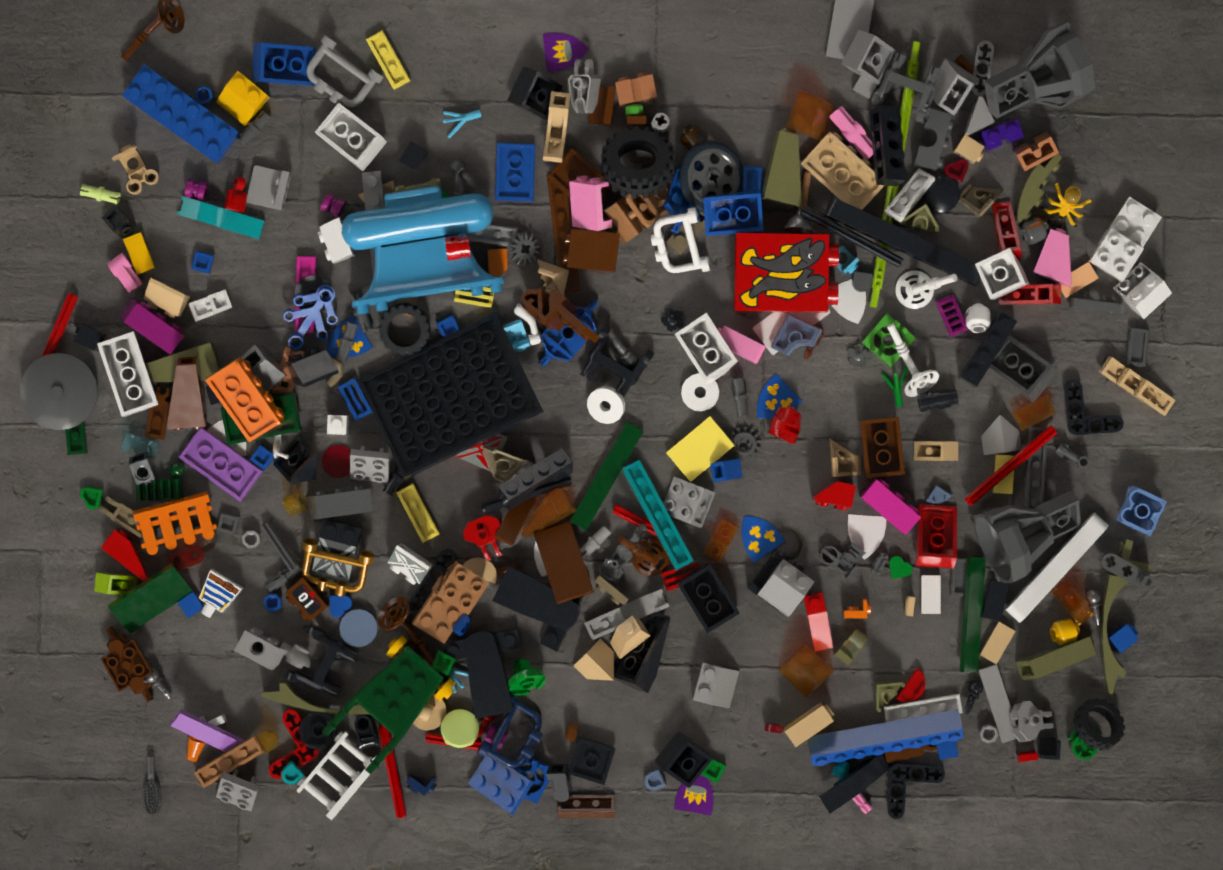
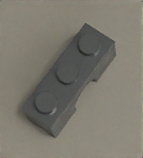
[913,108,954,171]

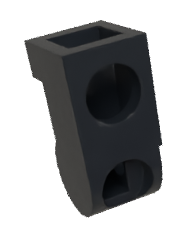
[546,764,572,802]

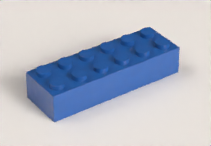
[122,65,241,165]

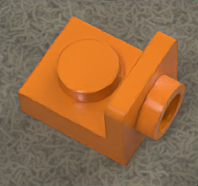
[843,599,871,618]

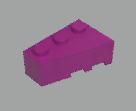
[120,298,184,355]

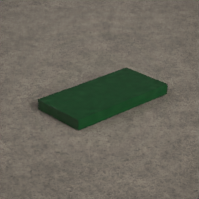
[220,393,302,445]
[108,563,194,633]

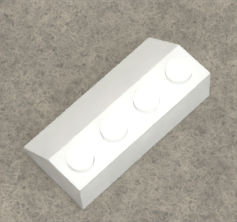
[97,331,159,417]

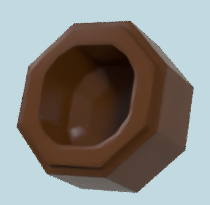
[565,722,579,741]

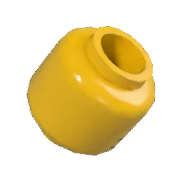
[1050,618,1080,646]

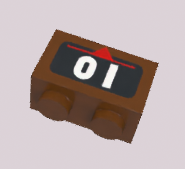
[285,577,329,621]

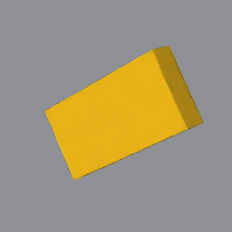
[123,232,155,275]

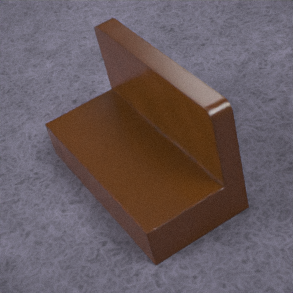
[588,86,616,127]

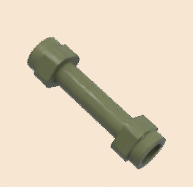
[395,177,442,192]

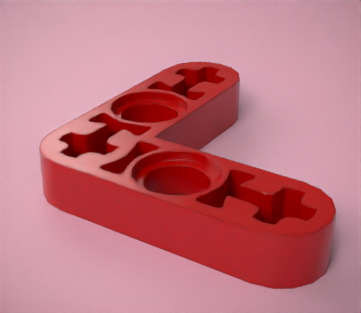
[269,709,320,779]

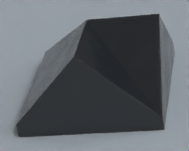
[273,436,317,484]

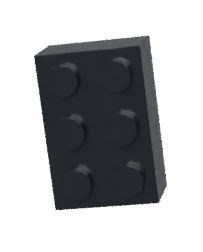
[676,562,740,633]

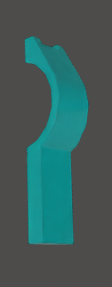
[177,196,265,240]

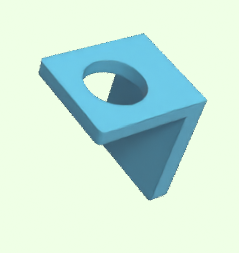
[836,245,859,274]

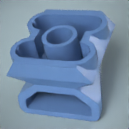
[1116,485,1167,537]

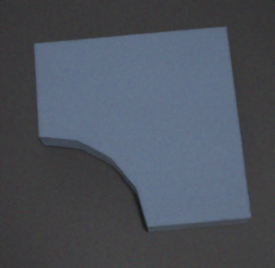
[771,313,822,356]

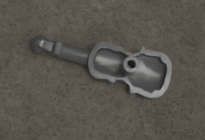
[599,524,647,583]

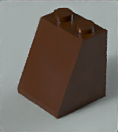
[562,229,620,274]

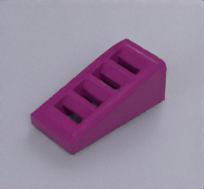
[935,295,968,337]

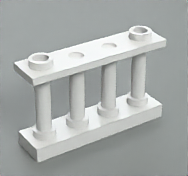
[297,730,377,820]

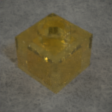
[258,729,279,754]

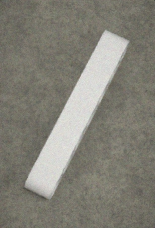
[1005,512,1109,623]

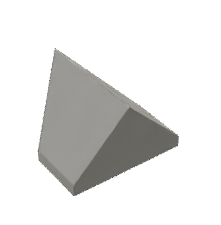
[981,415,1022,455]

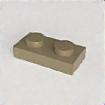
[595,574,629,606]

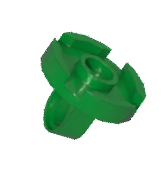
[507,659,546,696]

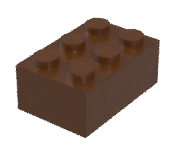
[859,417,905,478]

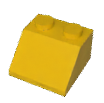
[216,71,270,127]

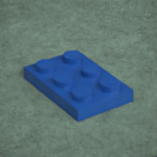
[468,755,534,815]

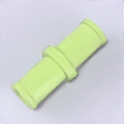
[80,183,121,205]

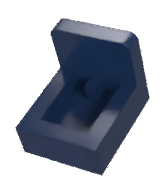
[406,774,437,796]

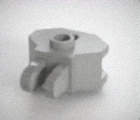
[1009,701,1054,742]

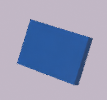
[495,143,536,202]

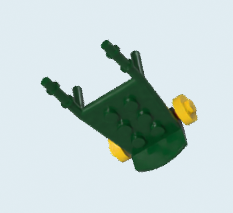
[322,635,456,775]

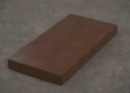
[534,522,594,604]

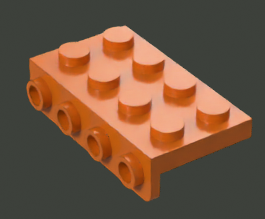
[205,356,284,442]

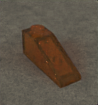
[521,488,577,539]

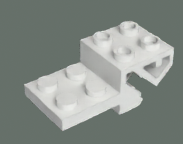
[1089,197,1162,282]

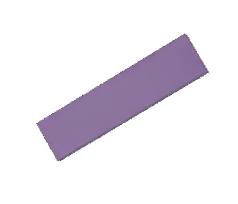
[171,709,245,752]

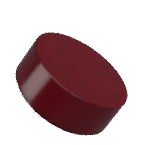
[764,722,784,733]

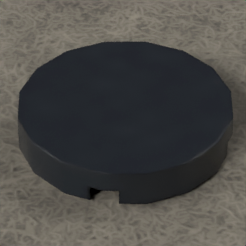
[298,711,337,750]

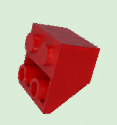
[812,481,856,511]

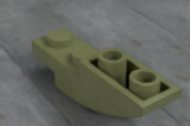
[1015,154,1062,223]

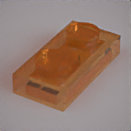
[1012,395,1056,431]

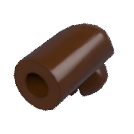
[955,54,974,75]

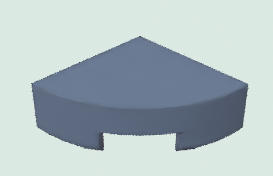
[925,485,952,504]

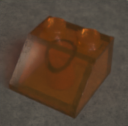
[785,90,834,142]
[779,643,834,697]

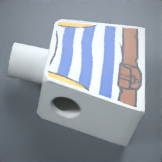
[199,569,244,618]

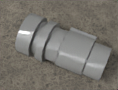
[651,113,670,134]

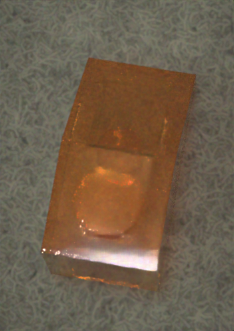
[1051,580,1094,626]

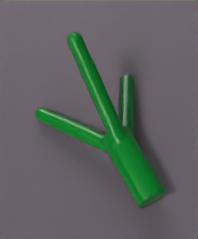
[881,365,908,407]

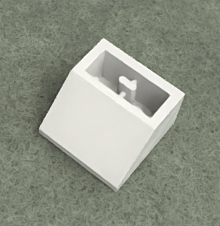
[1113,262,1172,319]

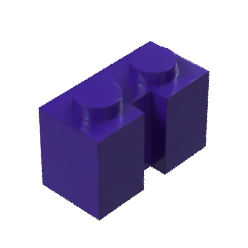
[979,119,1024,152]

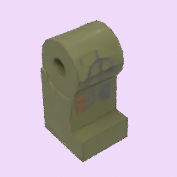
[834,628,869,666]

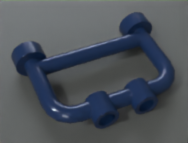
[477,691,543,768]

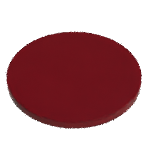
[322,445,351,478]

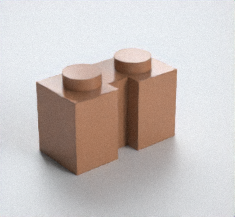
[615,72,657,107]
[1012,132,1059,171]

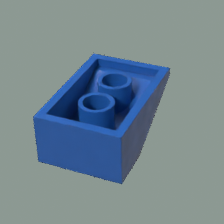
[252,43,316,86]
[703,190,764,236]

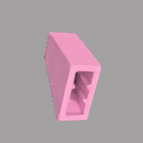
[1034,228,1072,288]
[718,326,766,364]

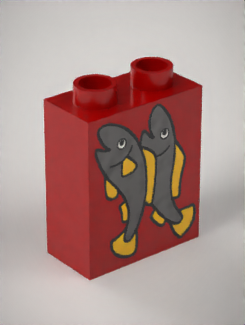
[734,233,839,313]

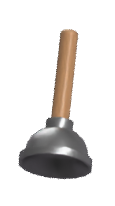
[785,172,815,234]

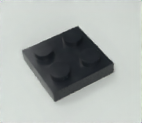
[569,736,616,785]

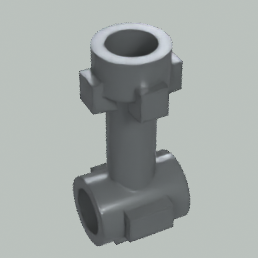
[1055,443,1090,469]

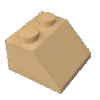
[144,278,191,318]

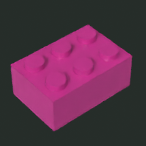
[859,479,921,535]

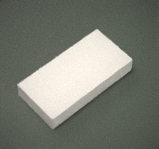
[921,575,941,614]

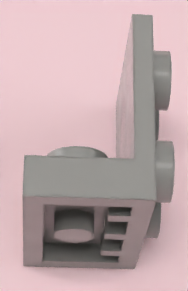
[246,165,292,211]
[663,477,716,528]

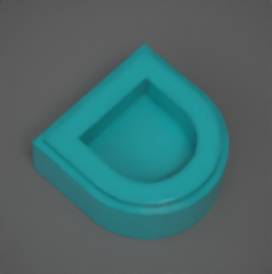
[281,760,305,784]

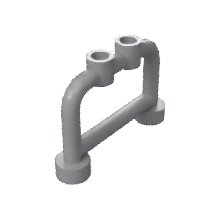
[306,34,384,107]

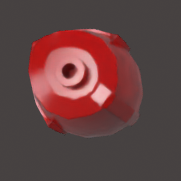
[767,405,801,444]

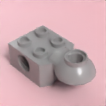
[234,627,311,670]

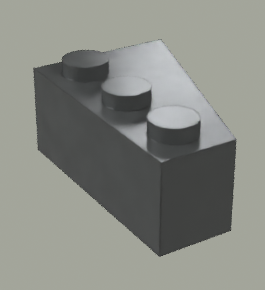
[306,485,373,520]

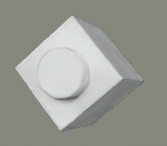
[327,415,349,435]

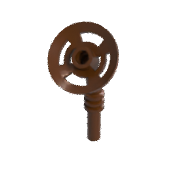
[120,0,185,61]
[618,535,670,576]
[378,597,434,666]

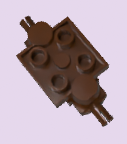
[100,626,154,702]

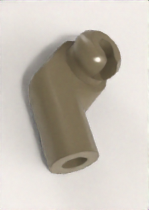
[325,358,344,388]

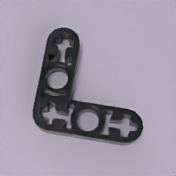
[1064,380,1124,435]
[887,763,945,819]

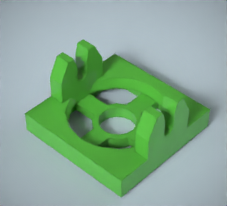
[862,313,916,367]

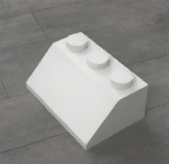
[675,313,738,384]

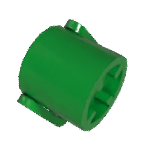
[1067,729,1099,760]

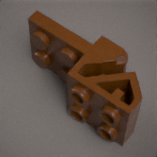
[520,289,600,343]

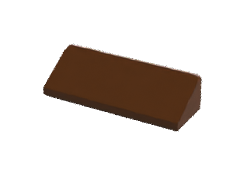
[557,795,615,818]

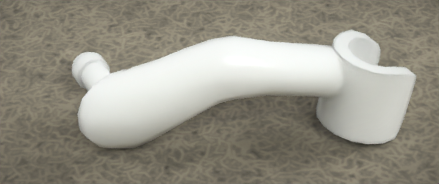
[514,303,541,345]
[273,435,289,459]

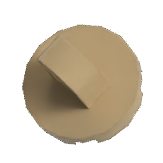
[413,693,447,731]

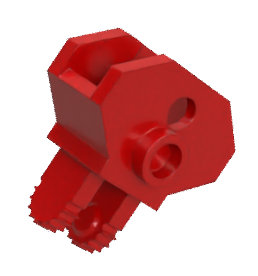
[463,515,503,561]

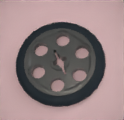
[679,141,743,212]

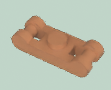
[272,346,305,395]

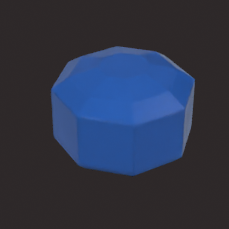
[194,86,214,105]
[264,593,282,612]

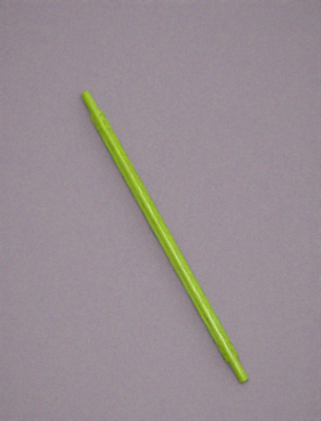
[869,41,921,308]

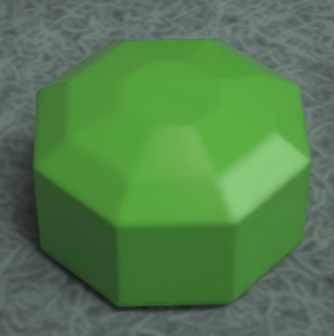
[625,104,643,115]

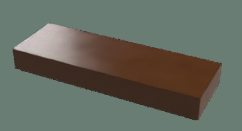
[495,496,537,546]

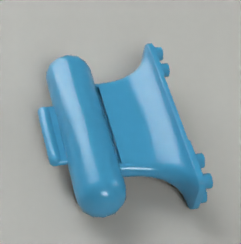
[341,186,505,315]

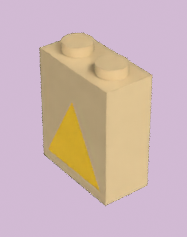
[784,702,834,747]

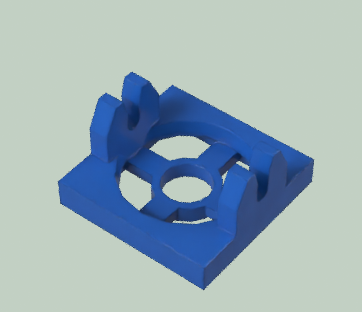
[514,757,550,804]

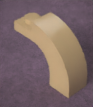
[543,91,571,163]

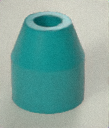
[831,761,850,780]

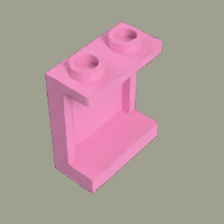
[569,176,612,231]

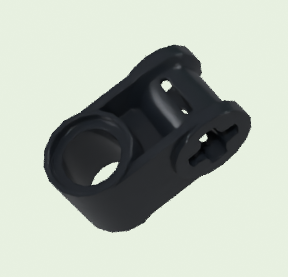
[354,714,380,751]

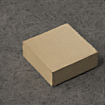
[904,596,915,616]

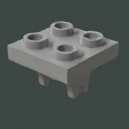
[350,446,390,483]
[216,769,260,812]

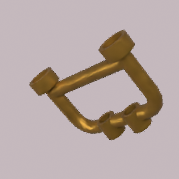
[302,538,375,596]

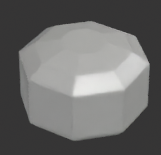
[242,530,261,548]
[979,724,998,743]

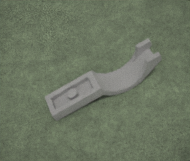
[584,588,670,640]

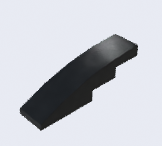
[819,755,890,814]

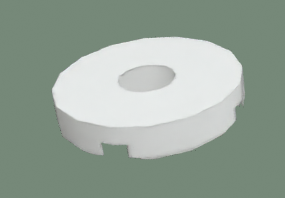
[681,373,719,411]
[587,386,625,424]

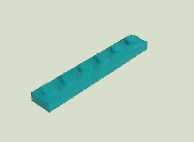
[622,460,694,571]

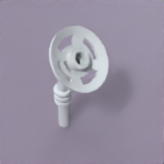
[895,270,958,309]
[887,323,939,397]

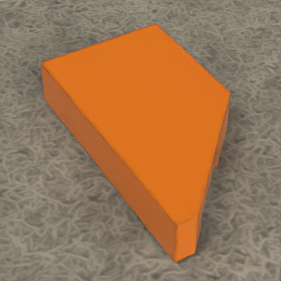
[488,249,508,277]

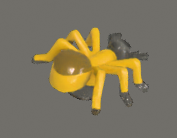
[1041,182,1092,230]

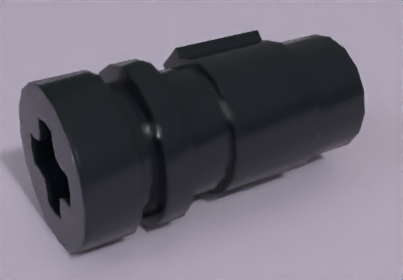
[917,389,959,412]

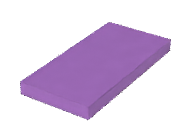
[179,427,263,502]

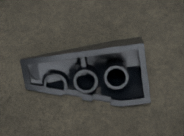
[614,612,671,693]

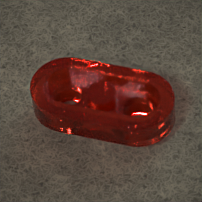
[167,545,205,571]

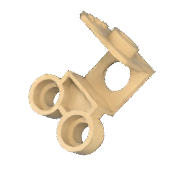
[112,144,159,195]

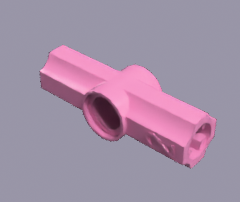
[829,106,873,160]

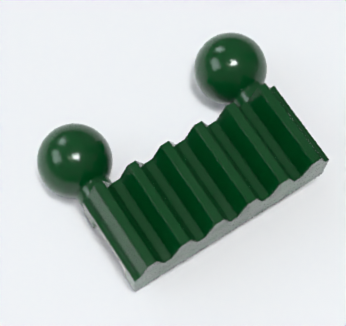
[131,462,185,501]

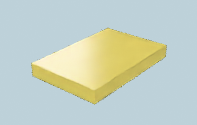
[666,416,735,482]

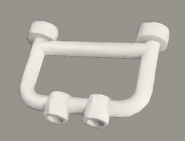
[651,207,711,273]

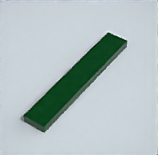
[570,422,644,531]
[959,557,986,672]

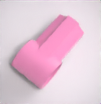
[107,252,143,293]

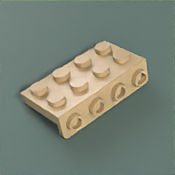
[801,132,884,210]

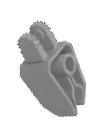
[568,59,601,114]

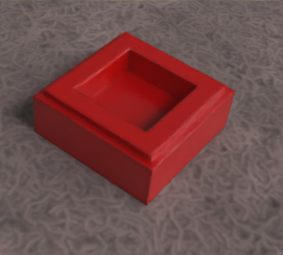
[1016,750,1039,763]

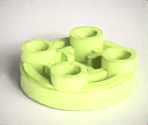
[441,709,479,748]

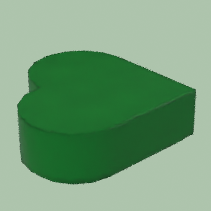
[80,487,104,510]
[889,556,912,579]

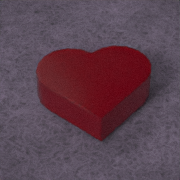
[944,159,969,183]

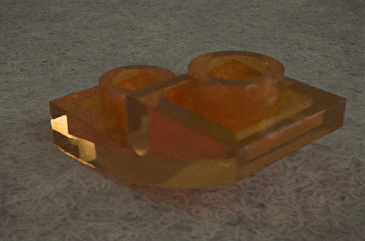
[703,517,739,562]

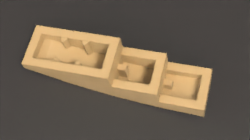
[1099,356,1176,416]

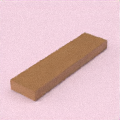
[194,734,266,788]

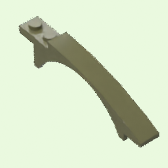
[1100,538,1152,694]
[261,682,369,715]

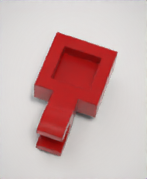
[224,177,247,213]

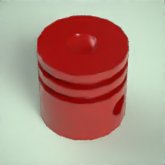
[445,235,471,261]

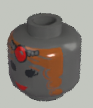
[1020,217,1050,245]

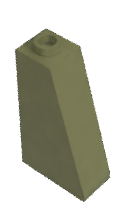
[761,128,802,208]
[145,342,221,382]
[1015,637,1097,680]

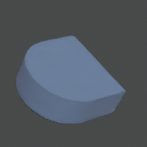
[644,768,666,791]

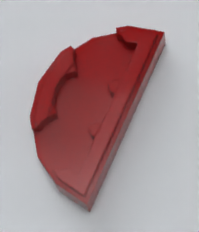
[895,667,925,702]

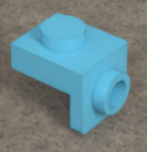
[503,319,530,352]

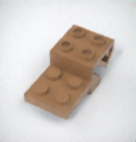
[603,176,686,244]
[412,561,489,644]

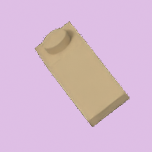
[914,441,958,461]
[610,615,650,659]

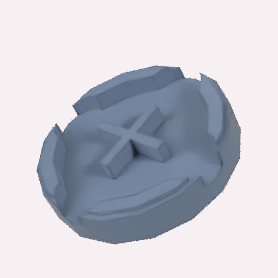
[339,609,378,647]

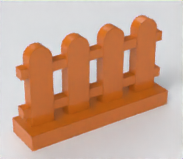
[132,491,217,555]

